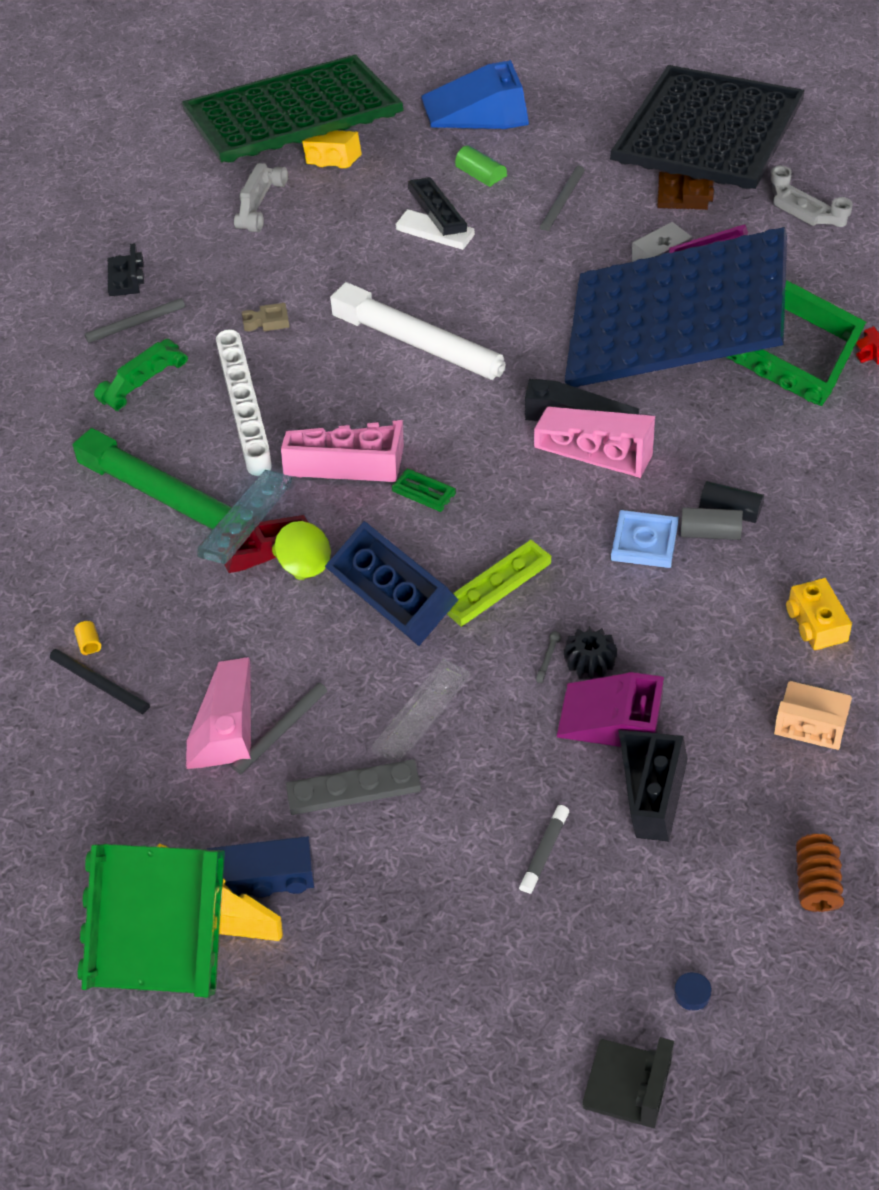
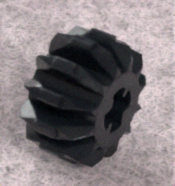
[564,626,617,679]

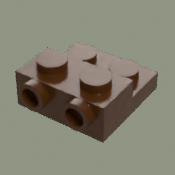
[657,172,714,210]

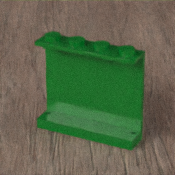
[78,844,225,998]

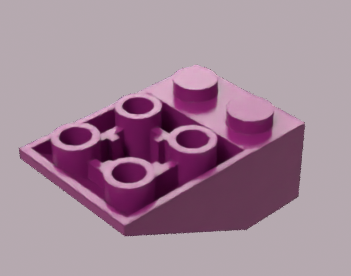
[557,672,664,747]

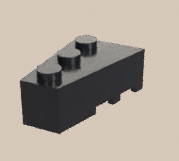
[618,730,688,842]

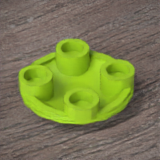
[272,521,331,580]

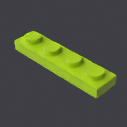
[447,540,551,627]

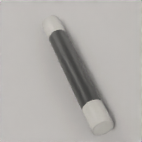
[519,805,570,894]

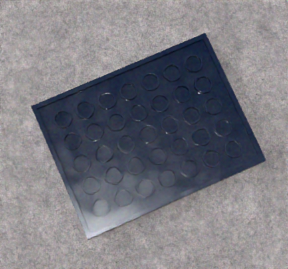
[564,227,787,387]

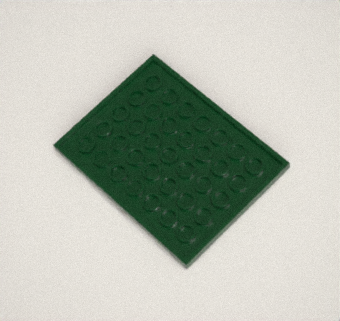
[182,54,404,162]

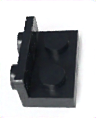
[108,243,144,297]

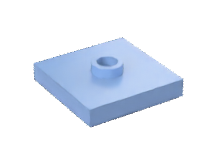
[611,510,679,568]

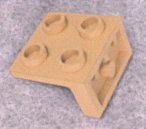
[774,681,852,750]

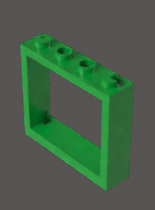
[726,280,866,406]

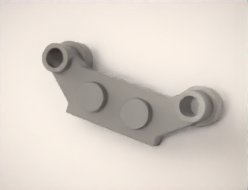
[234,163,288,232]
[770,166,853,227]

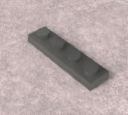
[286,759,421,815]

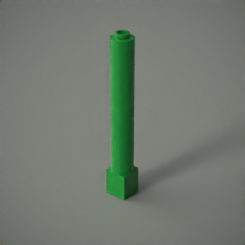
[72,428,249,536]

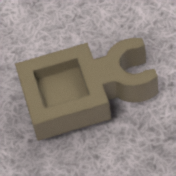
[242,303,289,331]

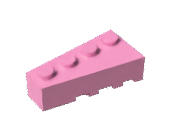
[534,407,655,478]
[281,420,404,482]

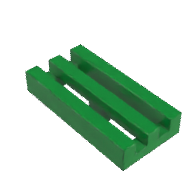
[392,468,456,512]

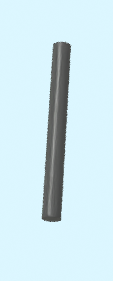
[540,165,585,231]
[84,298,185,343]
[231,683,327,774]

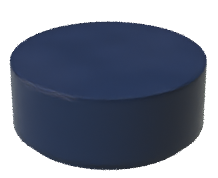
[674,972,711,1011]

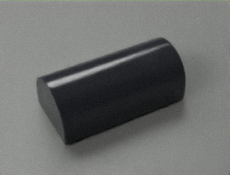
[699,481,764,523]

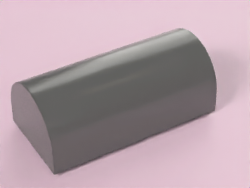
[681,508,743,540]

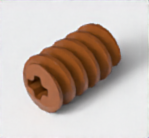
[796,833,844,912]

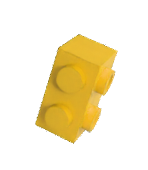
[302,131,362,169]
[786,578,852,650]

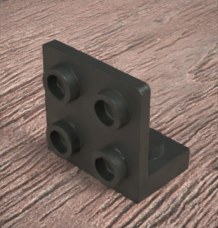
[582,1037,674,1129]

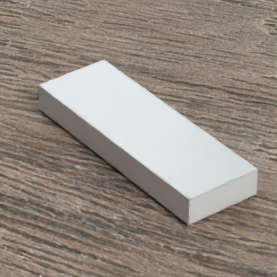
[396,209,475,250]

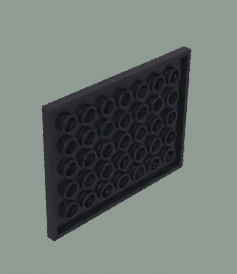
[610,65,805,189]

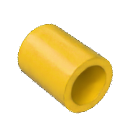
[74,621,101,655]

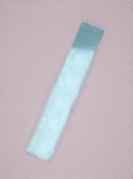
[197,470,292,564]

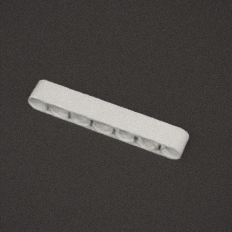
[216,330,272,476]

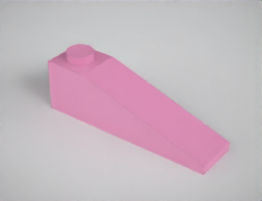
[186,657,251,769]

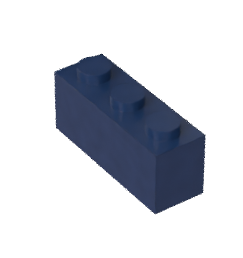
[207,836,315,898]

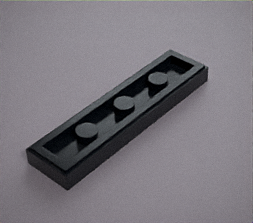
[408,177,467,236]

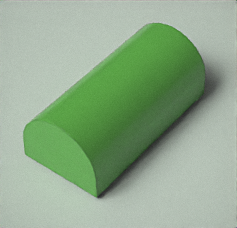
[455,145,507,187]

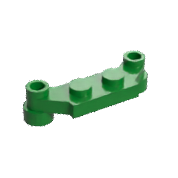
[94,339,188,411]

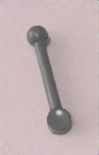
[536,631,561,684]

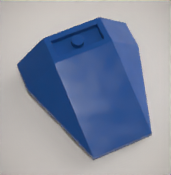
[421,60,529,129]

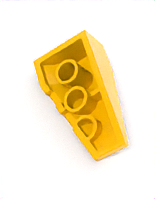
[157,843,283,941]

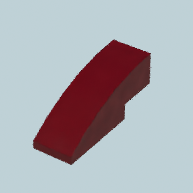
[218,515,309,573]

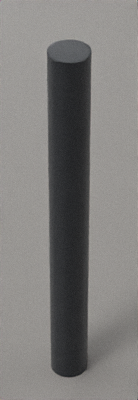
[50,649,150,715]

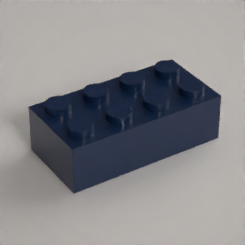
[325,521,459,646]

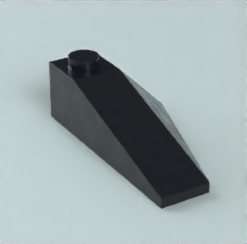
[525,379,639,421]

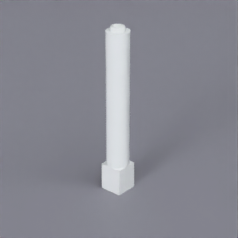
[330,282,506,380]

